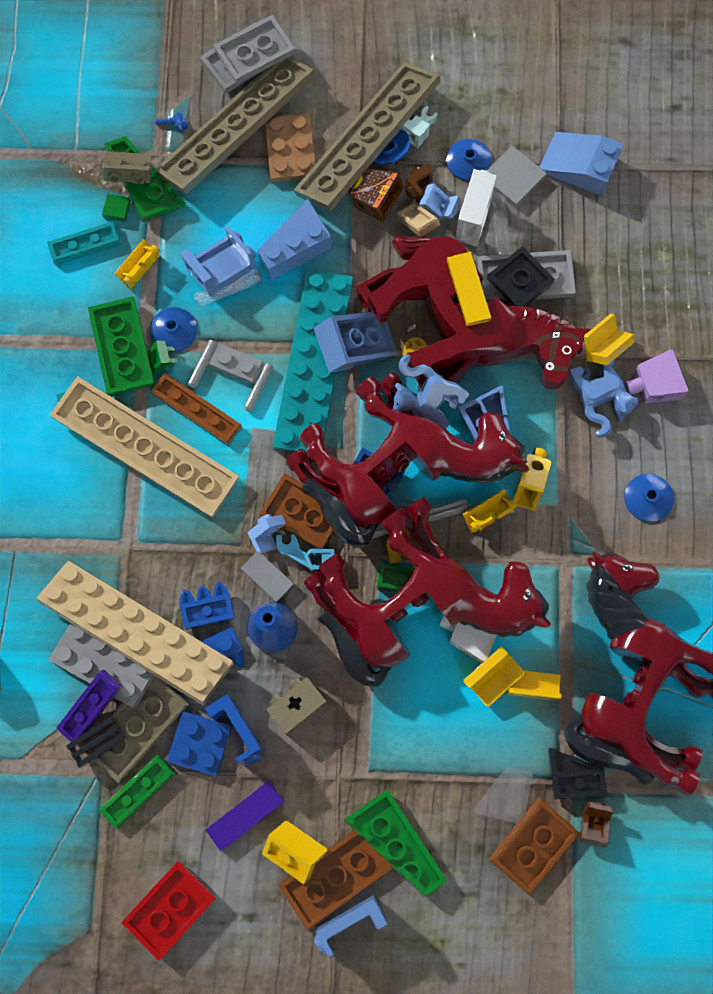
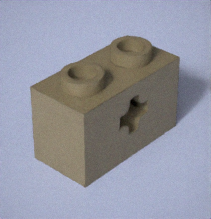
[266,677,327,736]

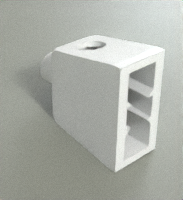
[440,616,497,664]

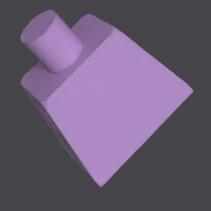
[625,349,688,404]

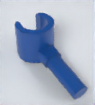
[156,113,188,131]

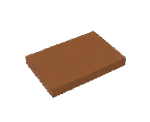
[259,473,335,549]
[489,797,580,896]

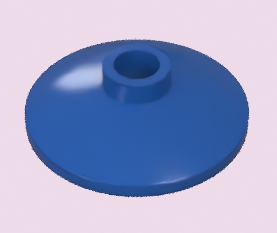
[373,129,411,165]
[446,139,492,181]
[150,307,197,352]
[624,474,674,522]

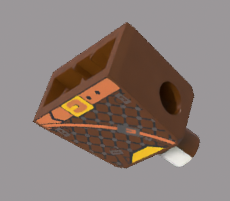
[348,169,404,222]

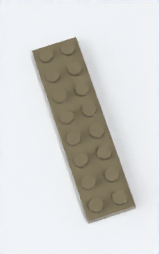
[155,56,316,195]
[294,62,441,212]

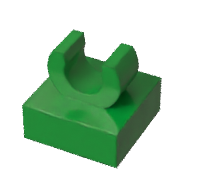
[148,341,177,373]

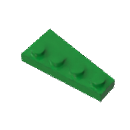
[104,136,185,222]
[343,789,447,897]

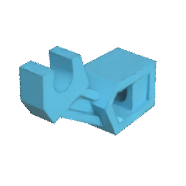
[276,534,335,573]

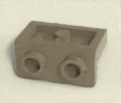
[102,151,151,184]

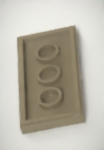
[84,676,190,784]

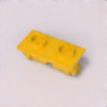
[114,239,160,290]
[463,489,517,533]

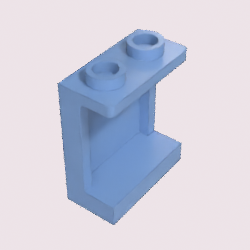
[180,226,257,297]
[314,895,387,958]

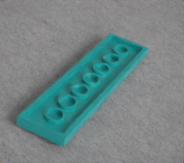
[273,270,353,453]

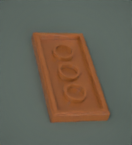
[278,831,394,931]

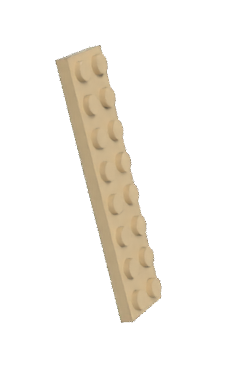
[50,376,240,519]
[36,561,233,706]

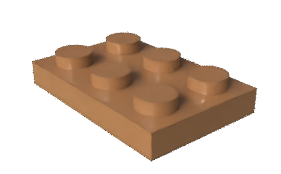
[265,113,315,183]

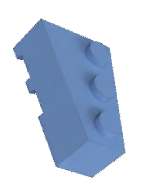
[257,199,332,281]
[458,385,511,443]

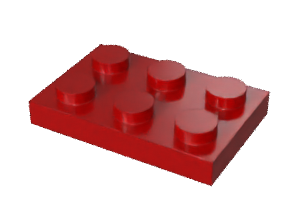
[121,861,216,961]

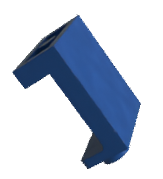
[205,694,265,766]

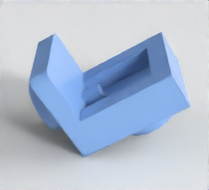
[419,184,461,220]
[247,514,286,554]

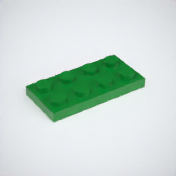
[88,296,155,397]

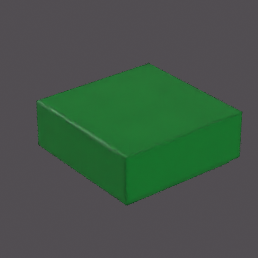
[102,194,131,222]

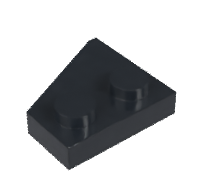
[547,748,608,800]

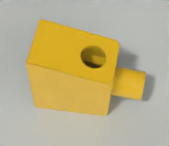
[513,448,551,511]

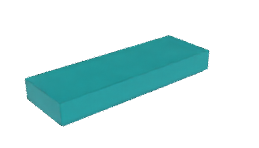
[47,221,122,266]

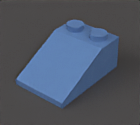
[540,132,624,196]
[314,312,398,373]

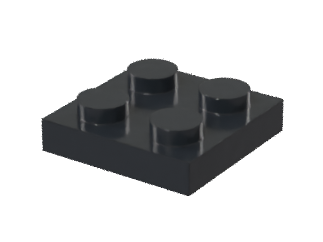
[487,246,555,307]

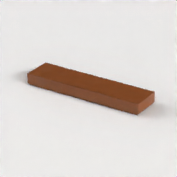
[150,373,242,446]

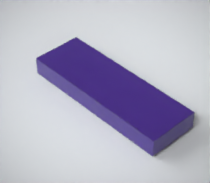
[56,669,123,742]
[206,781,284,852]

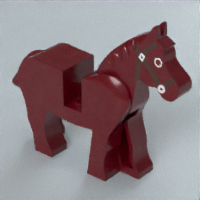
[356,236,591,393]

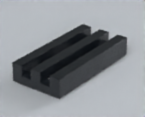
[66,717,125,768]

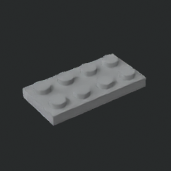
[476,250,576,302]
[48,623,155,709]

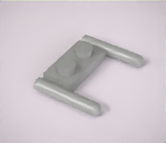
[188,340,274,412]

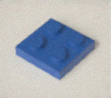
[167,711,233,777]

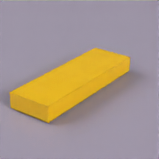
[447,252,491,327]

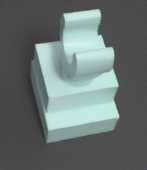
[401,106,437,148]

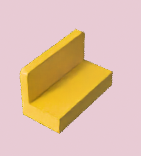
[584,314,634,366]
[463,646,526,707]
[506,671,562,701]
[262,821,327,884]

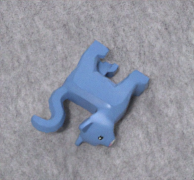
[393,355,469,428]
[569,360,638,438]

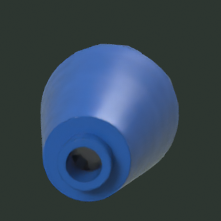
[247,602,298,653]

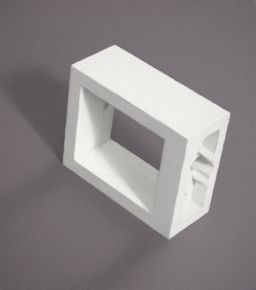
[455,169,497,246]

